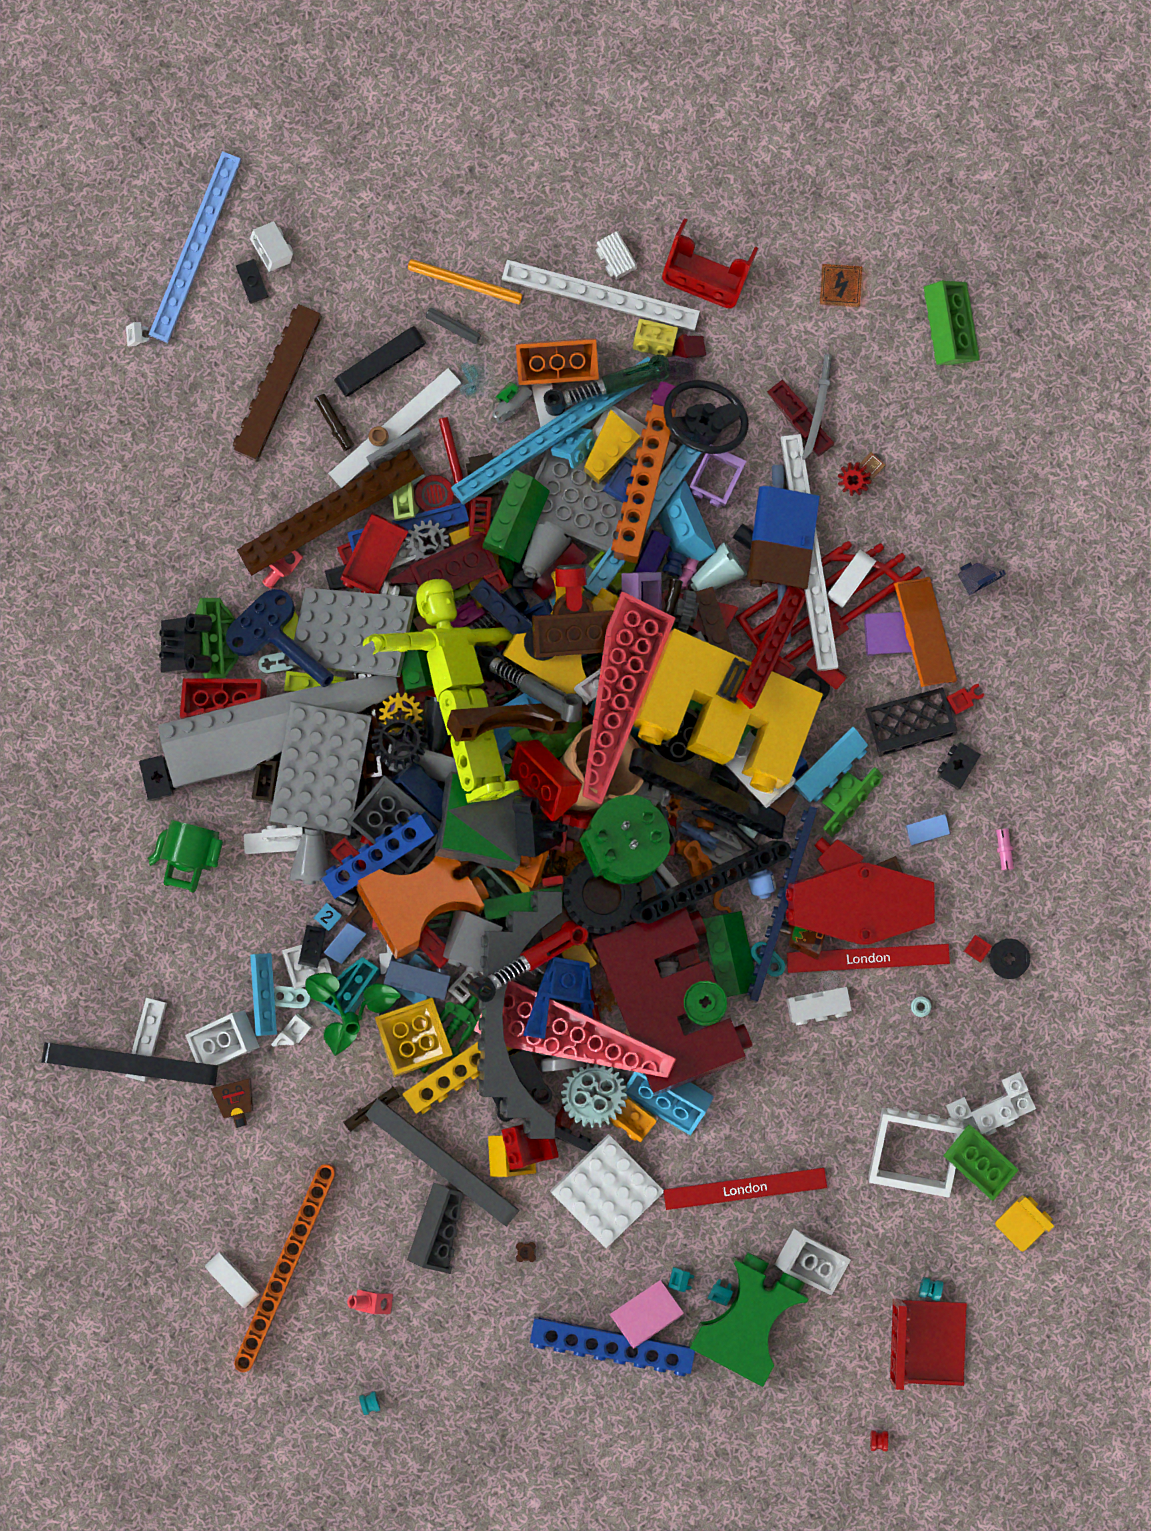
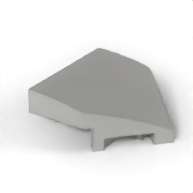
[701,829,742,871]

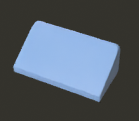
[905,814,950,845]
[324,920,367,964]

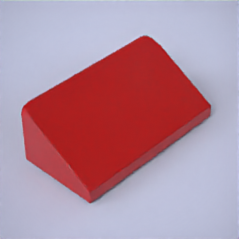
[806,654,847,689]

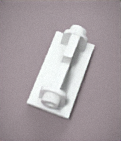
[633,782,671,807]

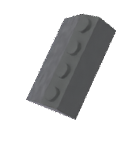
[347,775,441,874]

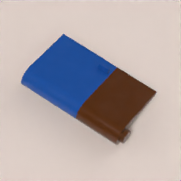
[747,486,820,590]

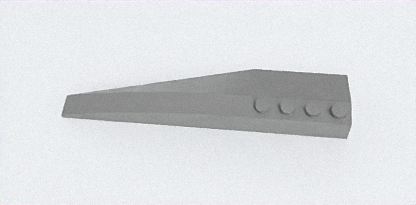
[158,675,399,788]

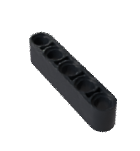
[334,326,426,397]

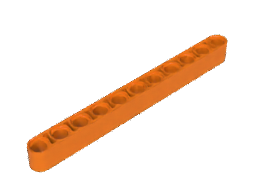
[234,1163,336,1372]

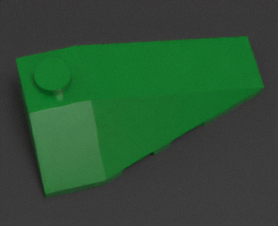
[401,621,434,695]

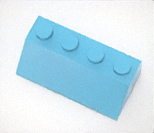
[793,727,868,803]
[624,1071,714,1136]

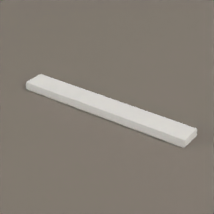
[328,368,461,488]

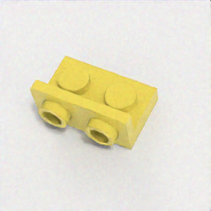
[633,319,678,358]

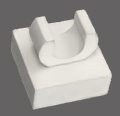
[126,322,149,346]

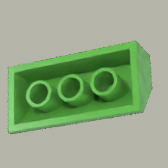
[924,280,980,365]

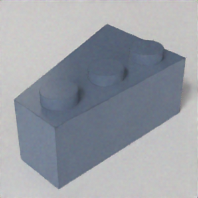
[384,958,451,1000]

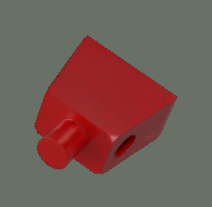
[814,837,864,872]

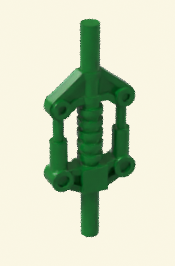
[419,989,483,1074]

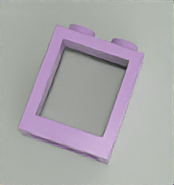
[689,444,746,508]
[622,572,662,611]

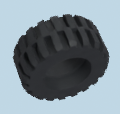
[563,859,642,934]

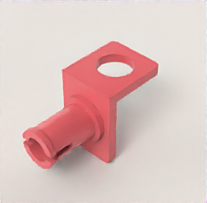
[262,550,303,589]
[347,1290,393,1314]

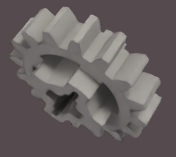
[406,520,449,562]

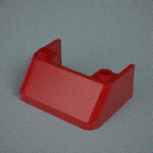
[662,218,758,308]

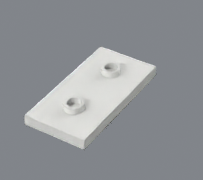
[725,731,797,808]

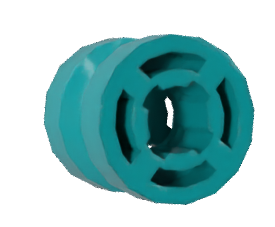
[919,1277,943,1301]

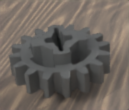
[673,590,699,633]

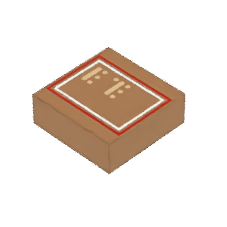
[860,452,885,480]

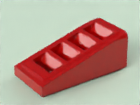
[469,496,492,538]

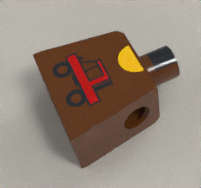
[211,1078,253,1128]

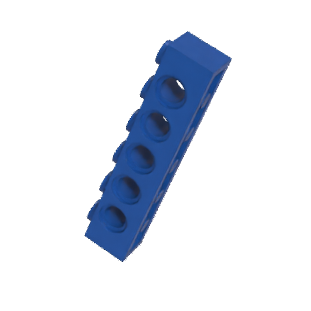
[321,811,438,899]

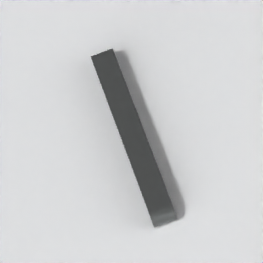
[365,1099,520,1227]

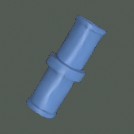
[678,820,719,851]

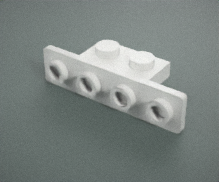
[244,825,326,854]

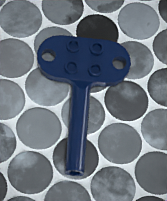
[226,589,334,687]

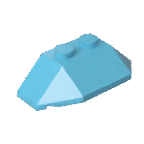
[658,481,717,561]

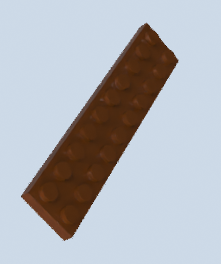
[237,449,425,576]

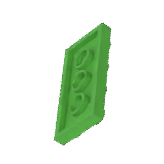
[943,1125,1018,1201]

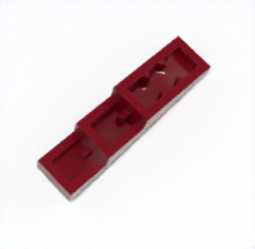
[767,379,834,457]

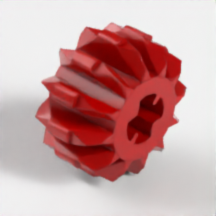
[838,462,872,496]

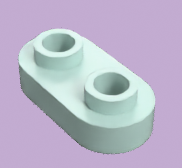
[274,986,311,1008]

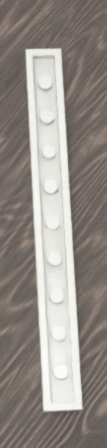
[502,260,700,331]

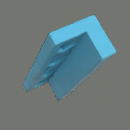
[250,953,277,1036]

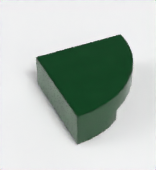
[499,556,515,584]

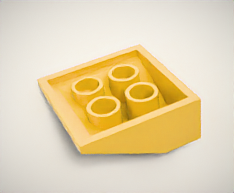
[375,998,453,1078]

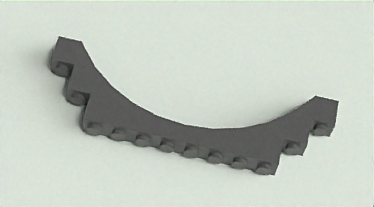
[476,891,562,1139]

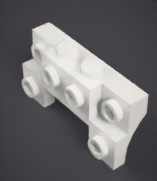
[945,1072,1036,1136]

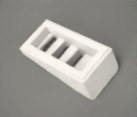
[448,971,483,1004]

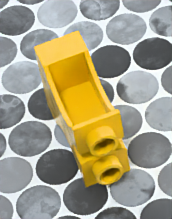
[502,571,619,694]

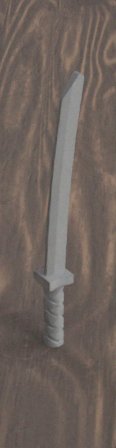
[802,354,832,460]

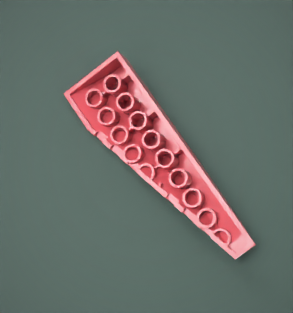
[582,592,675,805]
[474,979,676,1078]

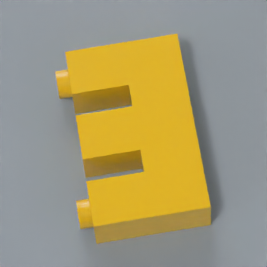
[633,628,823,793]

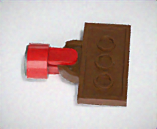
[532,564,614,658]

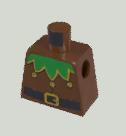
[780,921,825,960]

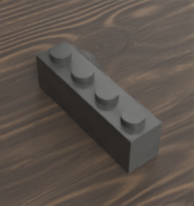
[407,1182,463,1274]

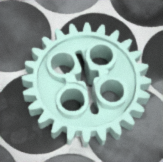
[561,1063,628,1128]

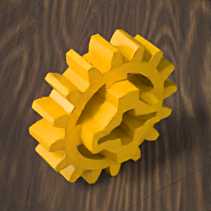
[379,693,424,734]

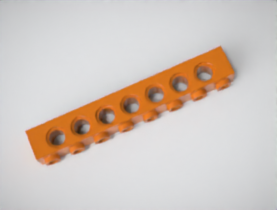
[611,404,676,564]

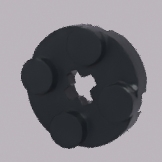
[989,939,1030,979]

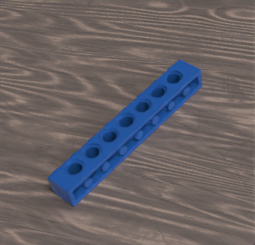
[530,1316,695,1376]

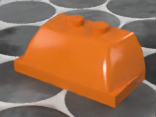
[516,338,599,385]

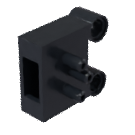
[159,613,212,674]
[512,795,568,857]
[492,1049,552,1122]

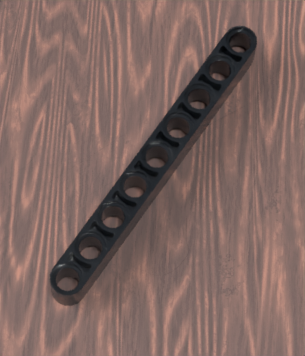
[629,748,786,839]
[631,840,791,924]
[41,1042,219,1086]

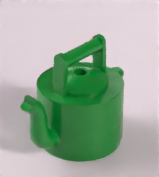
[147,820,223,893]

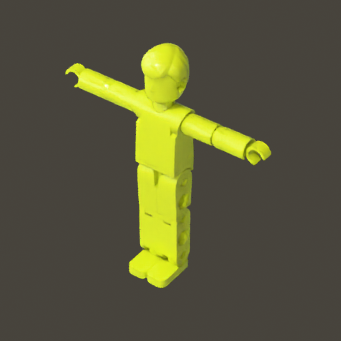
[363,579,520,803]

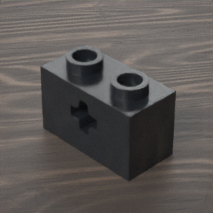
[937,742,981,790]
[139,755,176,801]

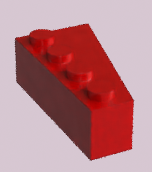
[179,678,267,719]

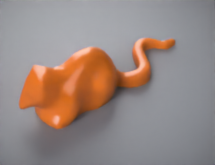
[674,839,732,913]

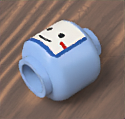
[748,868,776,899]

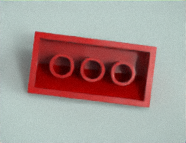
[508,739,582,821]

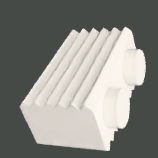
[595,231,637,280]

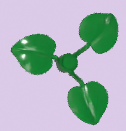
[305,972,401,1056]

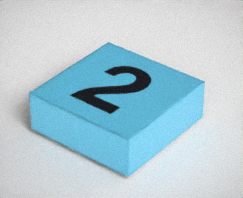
[314,903,342,931]

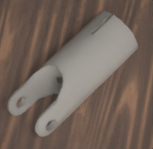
[492,384,533,424]

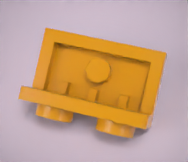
[610,1095,658,1142]

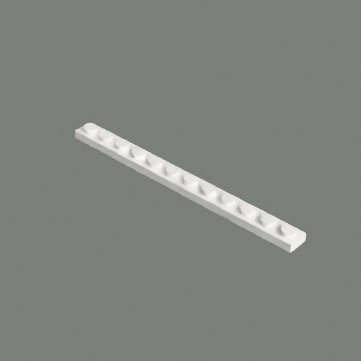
[780,434,838,671]

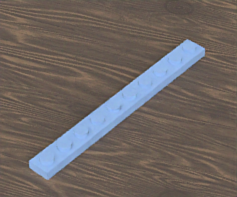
[149,151,242,343]

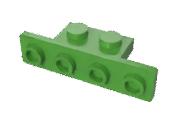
[822,767,883,837]

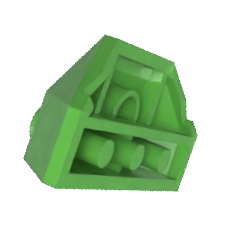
[195,598,239,679]

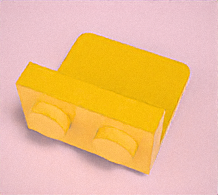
[995,1195,1054,1252]

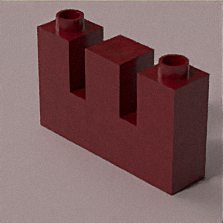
[593,907,753,1096]

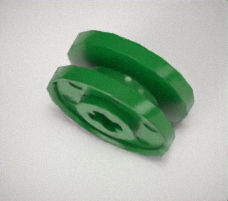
[684,981,727,1026]

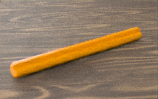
[408,259,523,305]

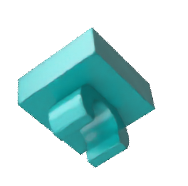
[668,1267,694,1292]
[707,1279,733,1306]

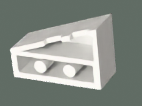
[786,987,852,1026]

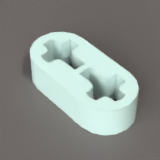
[258,652,294,674]

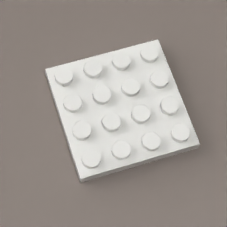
[550,1134,664,1248]

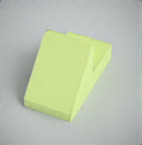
[392,481,419,521]

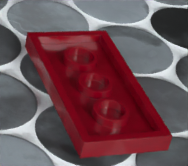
[409,532,499,590]

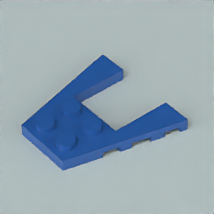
[523,957,594,1039]

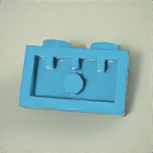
[551,427,595,469]

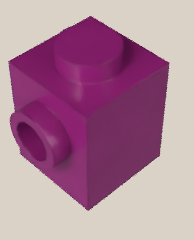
[650,380,677,408]

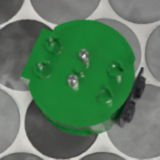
[579,795,677,884]

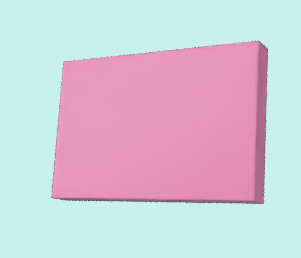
[610,1280,684,1349]

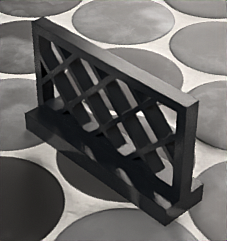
[865,687,958,757]

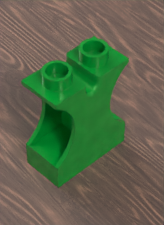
[689,1252,809,1387]

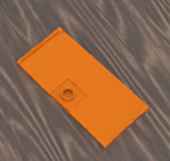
[894,577,958,687]

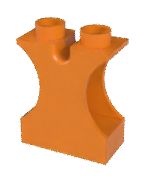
[357,856,489,960]

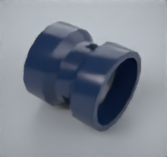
[662,552,687,577]

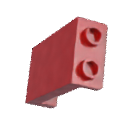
[340,512,408,594]

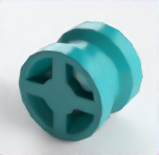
[359,1391,381,1415]

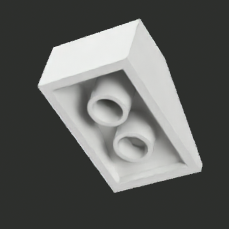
[185,1010,260,1065]
[774,1229,851,1295]

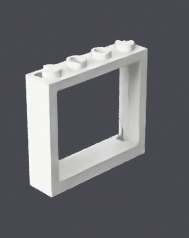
[868,1107,964,1197]

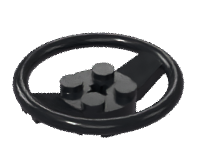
[664,380,749,454]

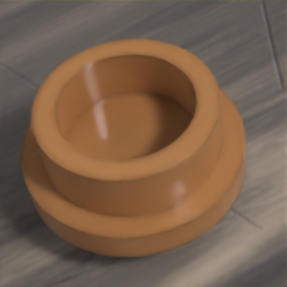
[368,426,389,447]

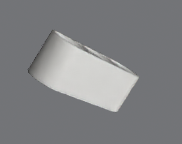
[827,549,876,608]
[205,1251,260,1308]

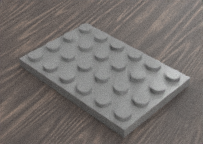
[535,445,630,563]
[289,588,416,677]
[270,701,372,835]

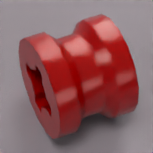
[870,1430,888,1452]

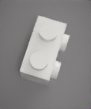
[250,221,293,272]

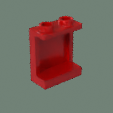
[501,1124,559,1170]

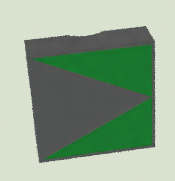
[434,771,527,872]

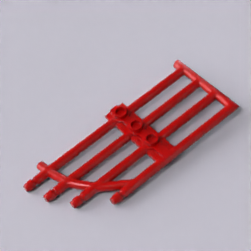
[735,541,922,663]

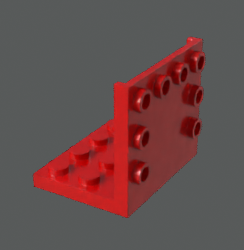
[890,1299,967,1390]

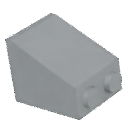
[443,910,503,975]

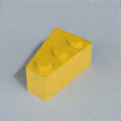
[584,410,640,485]

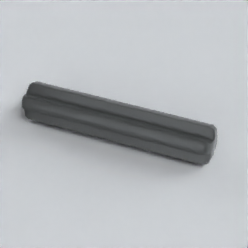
[426,308,481,344]

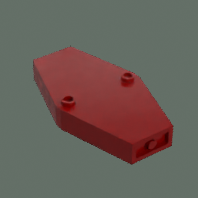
[786,862,935,945]

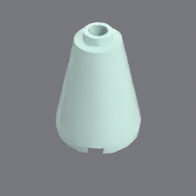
[690,542,747,592]

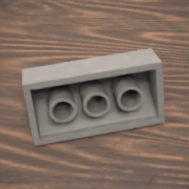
[385,741,458,784]

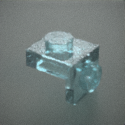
[459,362,479,396]

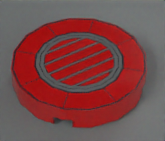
[415,475,455,512]

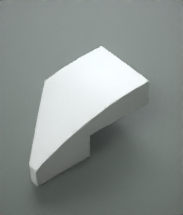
[271,1013,313,1047]

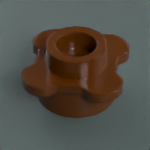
[516,1242,536,1262]

